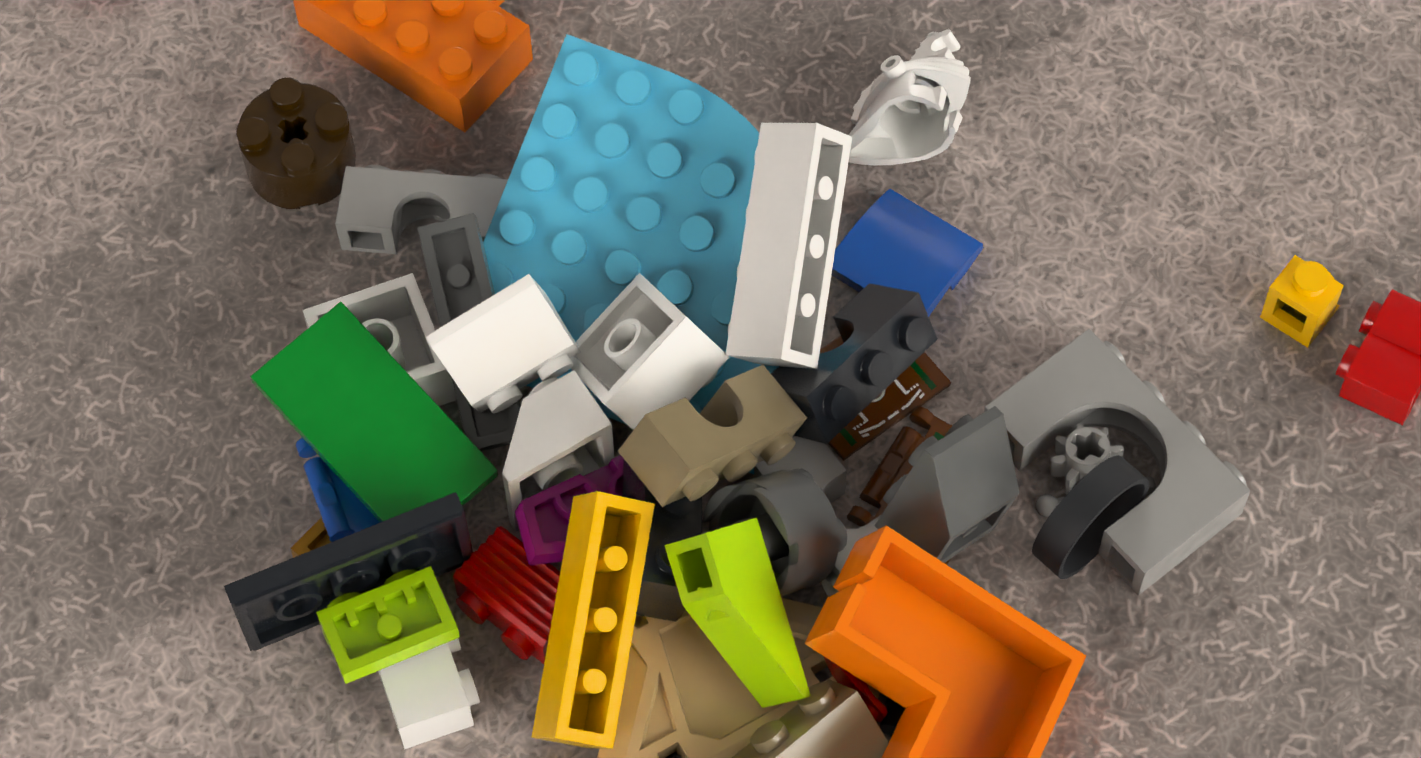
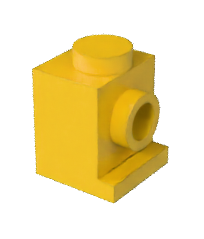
[1260,255,1344,348]

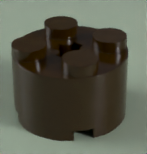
[236,77,356,209]

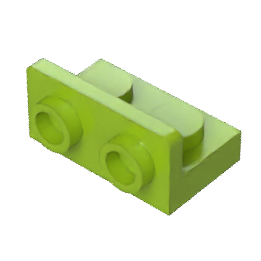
[316,566,460,684]

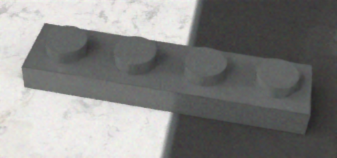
[417,213,521,452]

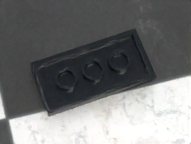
[224,492,473,651]

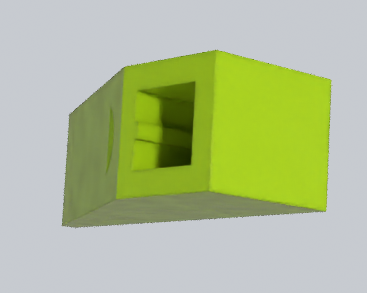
[664,517,811,708]

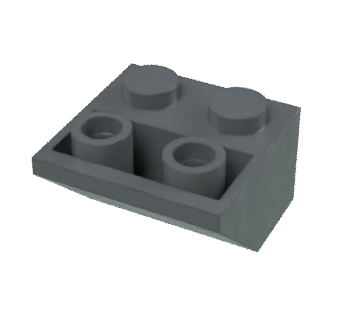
[874,406,1020,563]

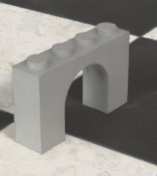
[984,329,1250,595]

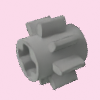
[1051,423,1124,494]

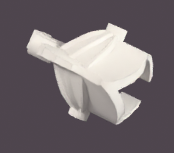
[848,29,971,166]

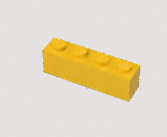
[531,491,655,749]

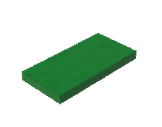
[250,301,498,522]

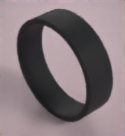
[1032,455,1149,579]

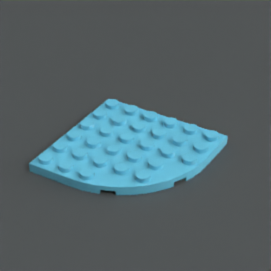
[483,34,779,475]

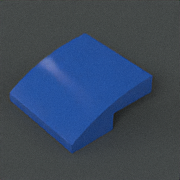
[831,189,984,317]

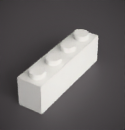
[725,123,852,369]

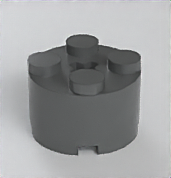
[702,468,847,597]

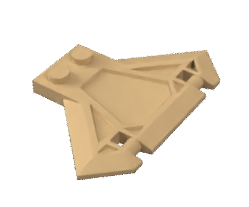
[597,598,880,758]

